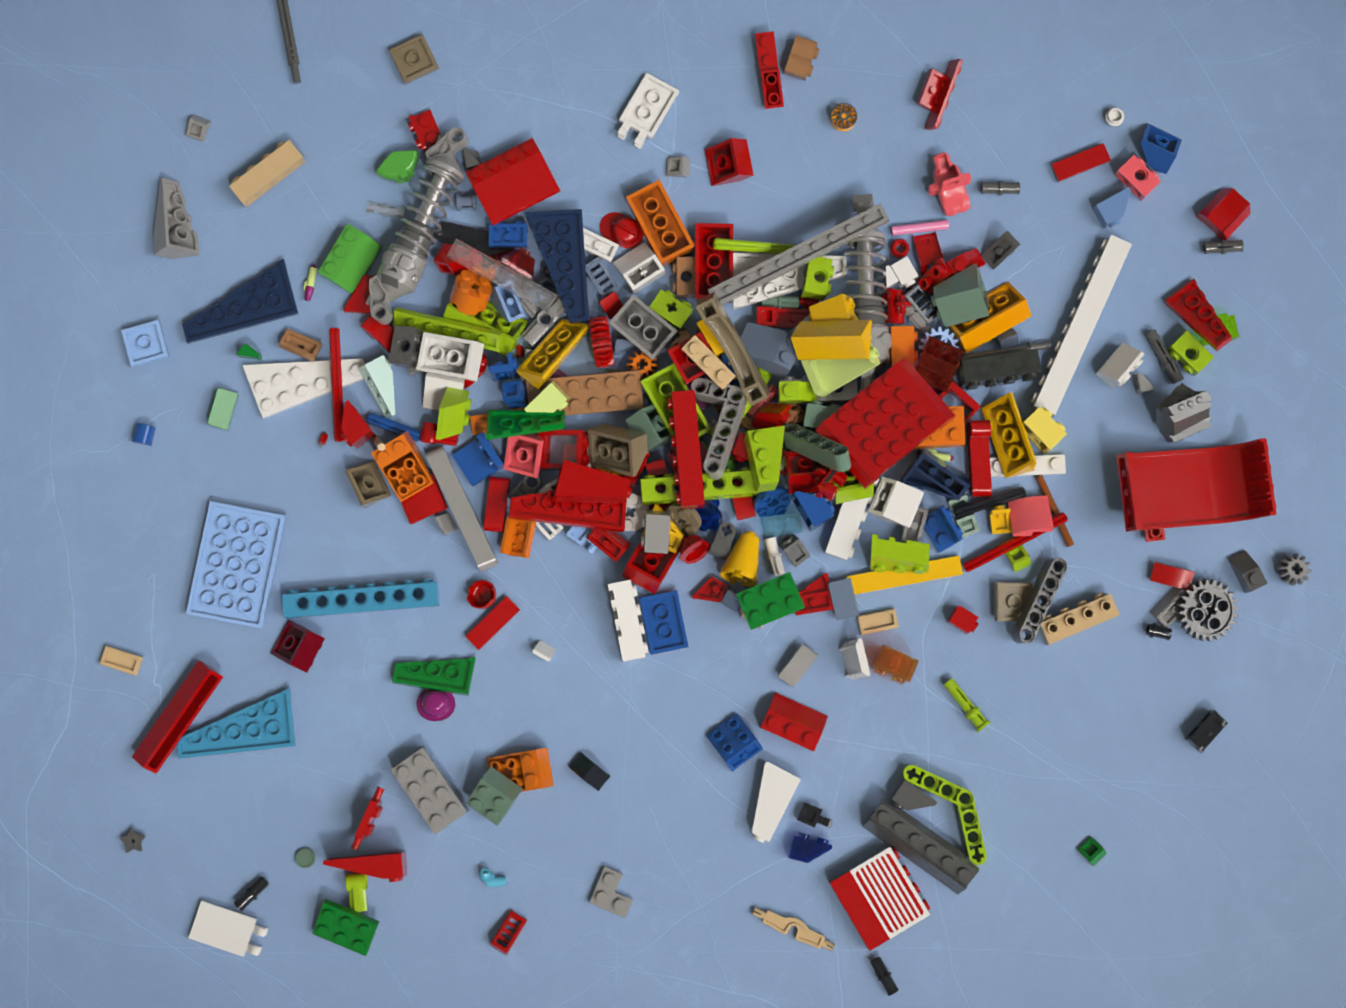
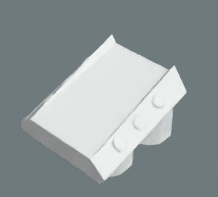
[839,638,870,680]

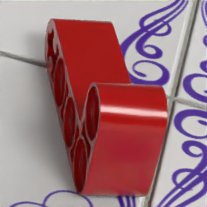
[967,420,992,497]

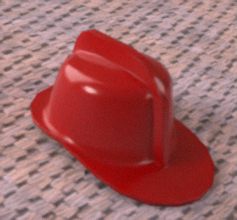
[600,212,643,249]
[679,535,710,564]

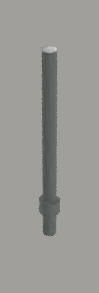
[940,341,1052,367]

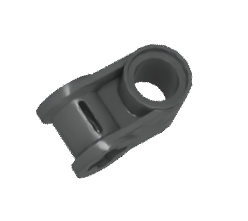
[508,476,542,499]
[708,522,736,560]

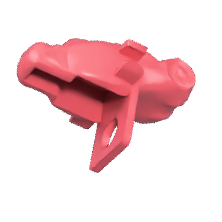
[928,152,972,216]

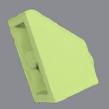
[524,381,569,413]

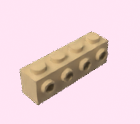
[229,140,306,207]
[1039,592,1120,645]

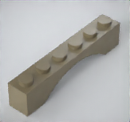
[695,292,770,406]

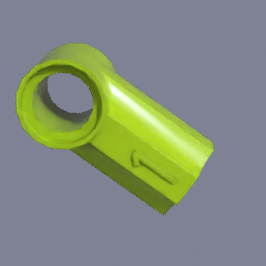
[346,873,368,912]

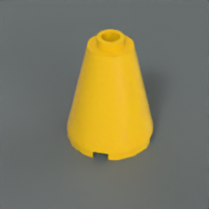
[720,531,759,587]

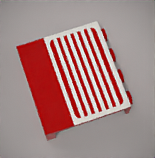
[828,846,930,951]

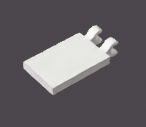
[617,73,679,149]
[188,900,269,957]

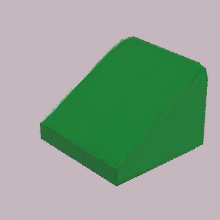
[236,343,262,360]
[1077,836,1107,866]

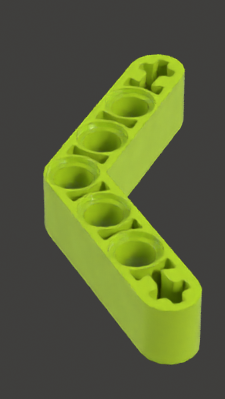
[901,765,987,865]

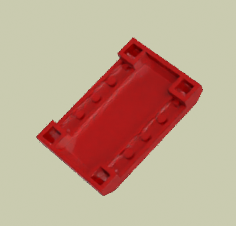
[816,358,956,489]

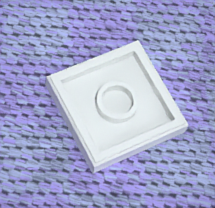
[423,372,465,411]

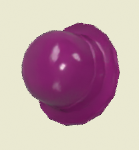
[417,689,456,722]

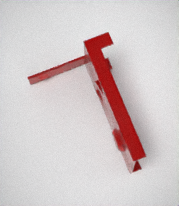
[912,231,944,277]

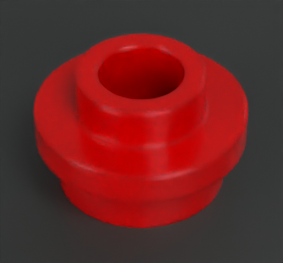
[890,239,909,258]

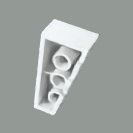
[608,580,649,662]

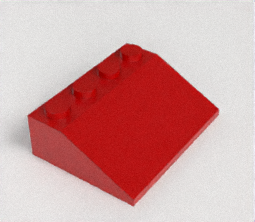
[465,138,561,226]

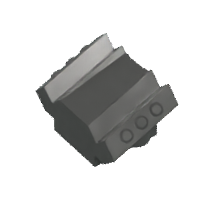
[1156,383,1212,442]

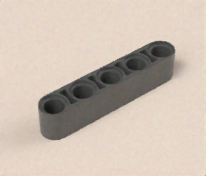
[1011,558,1067,644]

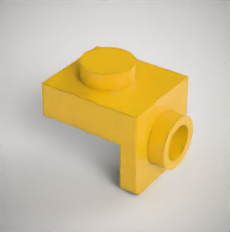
[989,506,1011,535]

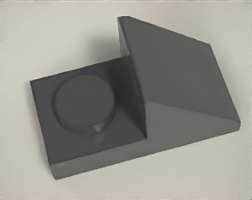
[981,231,1021,270]

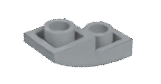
[778,643,818,687]

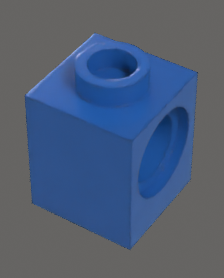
[502,380,528,409]

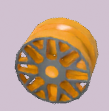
[830,103,857,131]

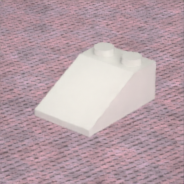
[416,332,484,382]

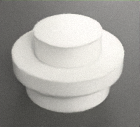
[1105,108,1124,127]

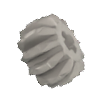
[1278,553,1312,586]

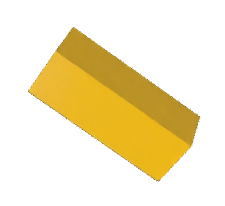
[516,319,589,390]
[790,320,872,360]
[981,392,1037,478]

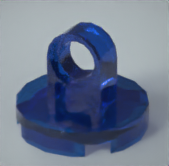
[691,499,723,532]

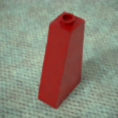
[552,460,632,504]

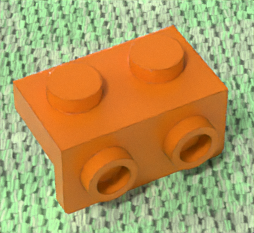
[500,515,536,559]

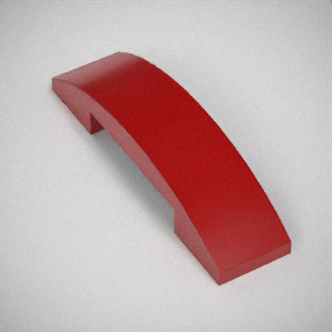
[756,306,810,329]

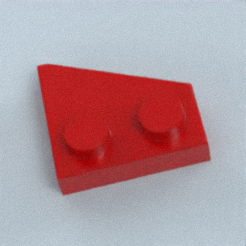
[344,275,381,315]
[795,573,834,616]

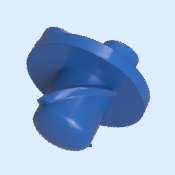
[754,487,791,518]

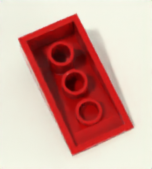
[323,851,408,882]

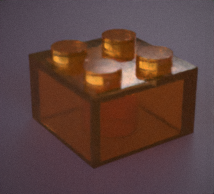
[871,645,919,685]

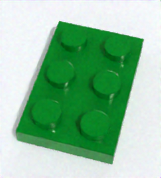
[736,572,805,630]
[312,899,380,956]

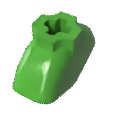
[376,150,419,184]

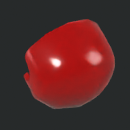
[466,580,496,609]

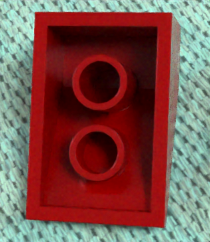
[622,540,683,594]

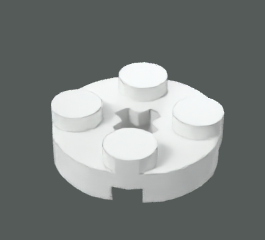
[624,493,650,531]

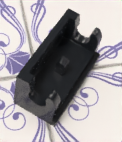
[1185,710,1228,753]

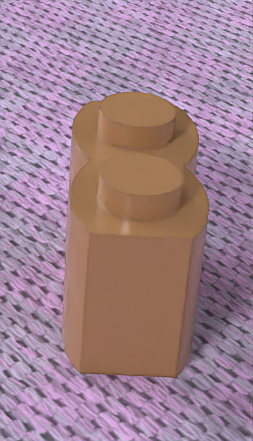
[784,36,820,81]

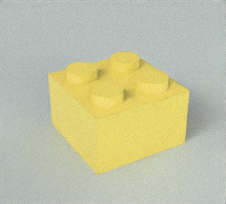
[1023,406,1067,454]

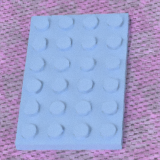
[186,501,286,629]

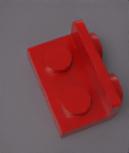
[407,110,441,154]

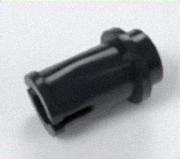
[1146,623,1172,640]

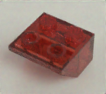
[915,336,965,392]

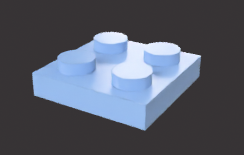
[121,320,169,367]

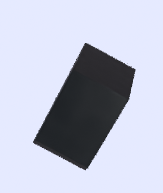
[569,752,610,791]

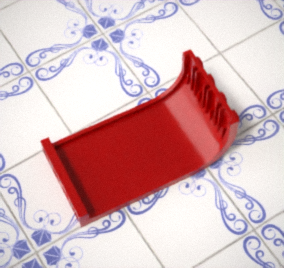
[1116,438,1277,532]

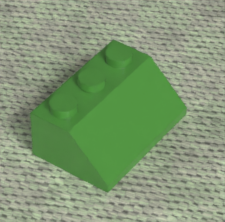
[318,224,382,294]

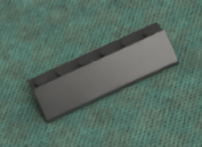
[862,800,979,894]

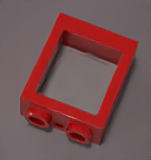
[538,430,589,470]

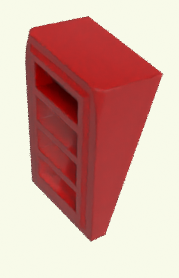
[490,910,527,956]

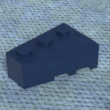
[900,449,970,501]

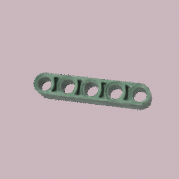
[783,423,852,472]

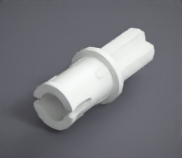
[764,537,785,576]

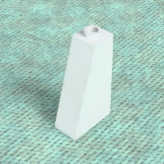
[751,761,801,843]

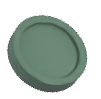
[295,848,315,868]

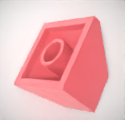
[504,433,544,478]

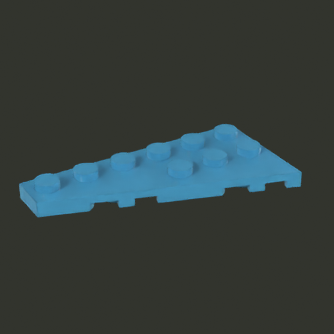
[177,688,296,759]

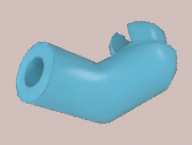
[479,868,507,887]

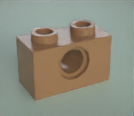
[673,257,695,298]

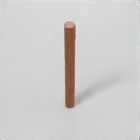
[1036,475,1074,547]

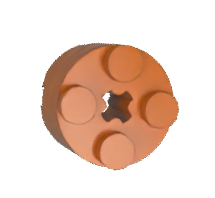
[449,270,492,315]

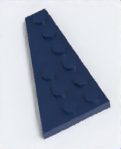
[525,209,589,323]
[182,259,299,344]

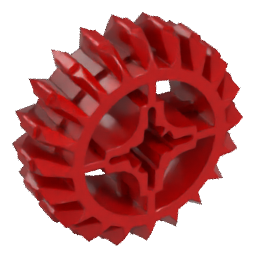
[589,316,614,368]

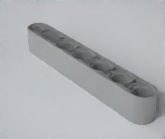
[425,446,498,572]

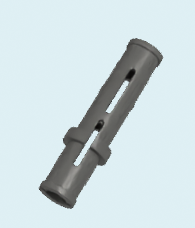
[1145,329,1184,385]

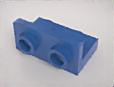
[489,221,528,248]
[489,353,518,381]

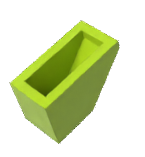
[778,381,817,404]

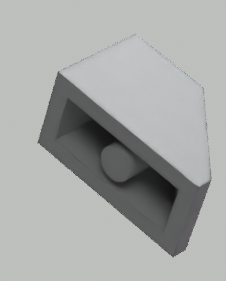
[1228,550,1268,593]
[890,780,937,810]

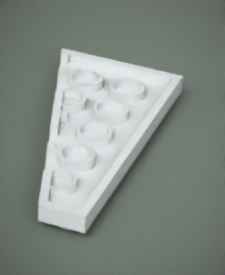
[733,253,847,310]
[242,358,365,419]

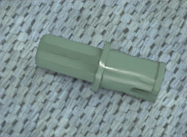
[762,295,800,309]

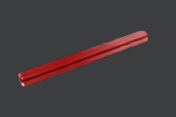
[329,328,344,442]
[963,512,1068,572]

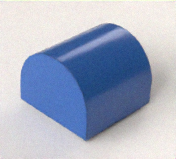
[132,423,156,446]

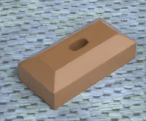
[279,328,322,362]

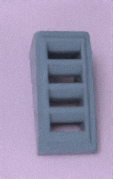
[586,257,620,299]

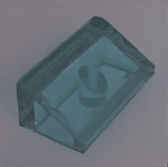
[762,512,803,538]

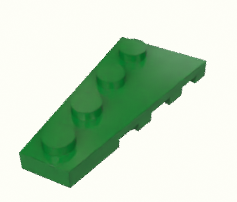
[486,410,565,440]
[392,657,476,696]

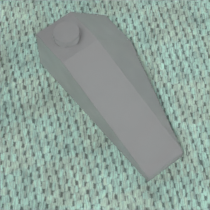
[153,178,199,259]

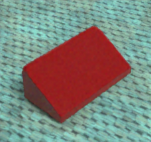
[587,529,631,562]

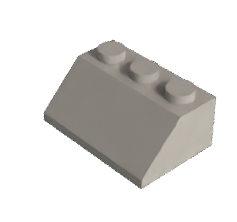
[609,294,677,360]

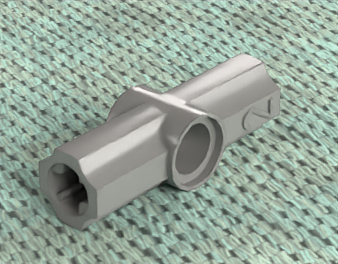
[521,294,565,347]

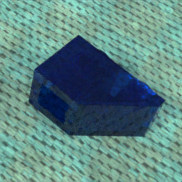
[788,832,832,863]

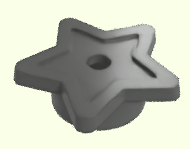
[120,828,146,853]

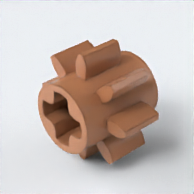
[785,404,805,425]

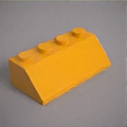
[948,282,1032,354]

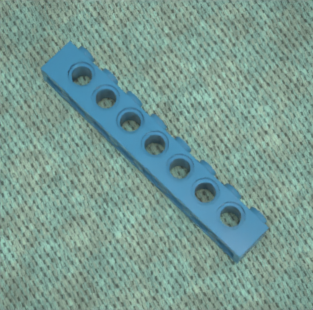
[282,579,440,619]

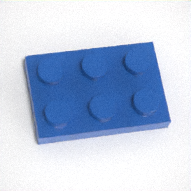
[639,590,689,655]

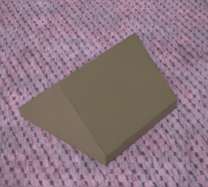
[345,461,391,508]

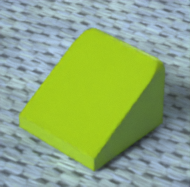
[1005,545,1031,572]

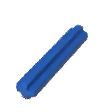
[367,413,421,442]

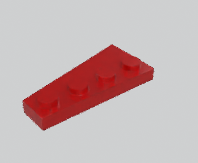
[1165,279,1232,351]

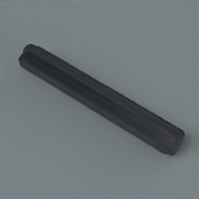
[953,487,1026,518]

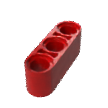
[484,476,510,533]

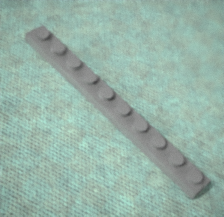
[708,203,889,305]

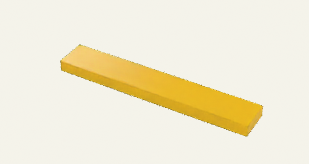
[846,556,963,595]

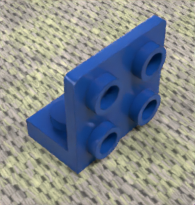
[453,432,504,486]
[924,506,963,553]
[706,713,763,772]

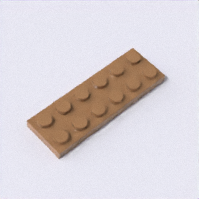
[526,370,644,415]

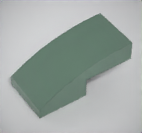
[947,493,980,538]

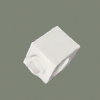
[890,257,919,289]

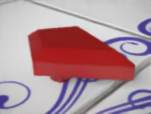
[692,577,729,603]

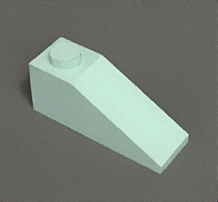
[358,355,395,418]

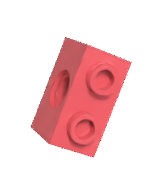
[1114,155,1161,201]

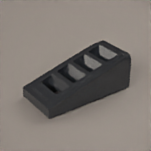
[903,283,938,324]

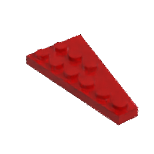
[509,476,628,532]

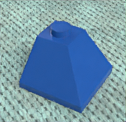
[1140,124,1182,174]

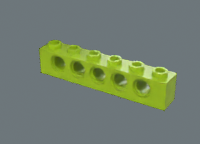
[640,468,758,506]

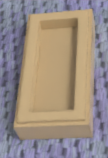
[857,609,899,635]
[99,646,143,676]

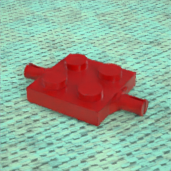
[350,786,385,851]

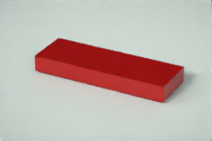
[1051,143,1111,183]
[465,596,520,650]

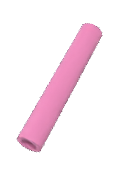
[891,220,949,236]

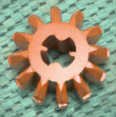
[626,351,658,380]

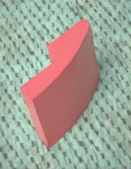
[1007,495,1054,536]

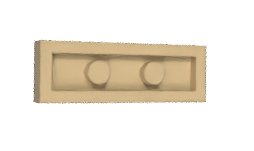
[681,335,736,390]

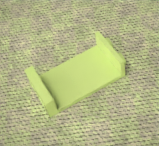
[801,336,881,397]

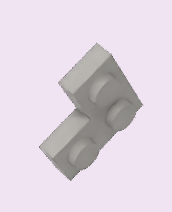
[589,866,633,918]

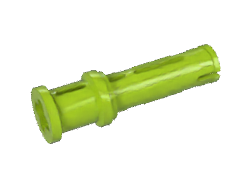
[943,678,991,733]

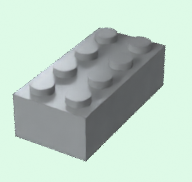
[391,747,469,834]

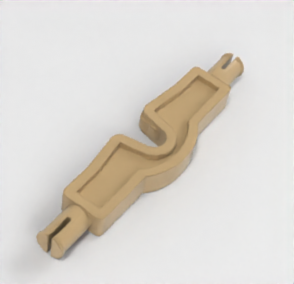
[752,907,835,952]

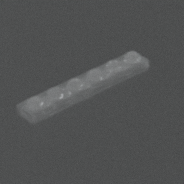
[447,239,557,313]

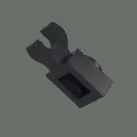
[797,802,832,828]

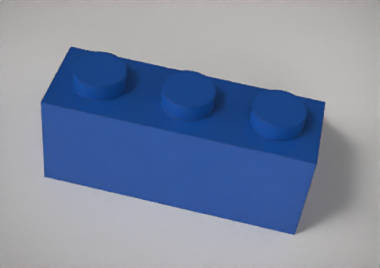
[791,491,835,532]

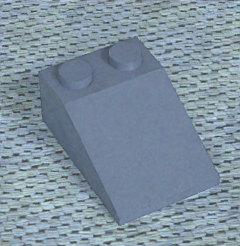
[740,322,797,380]

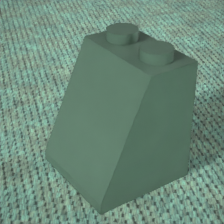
[931,263,989,327]

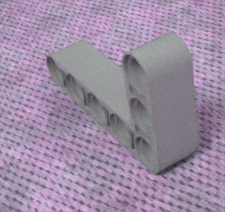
[691,378,747,480]

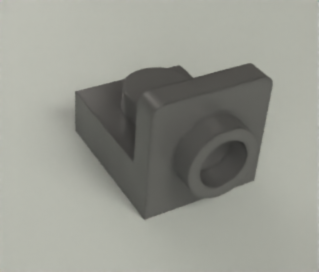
[778,534,810,567]

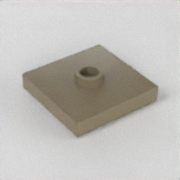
[389,34,439,84]
[994,582,1033,621]

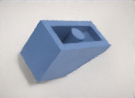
[1093,187,1131,228]
[490,280,526,323]

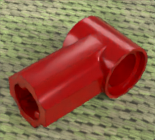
[419,422,459,447]

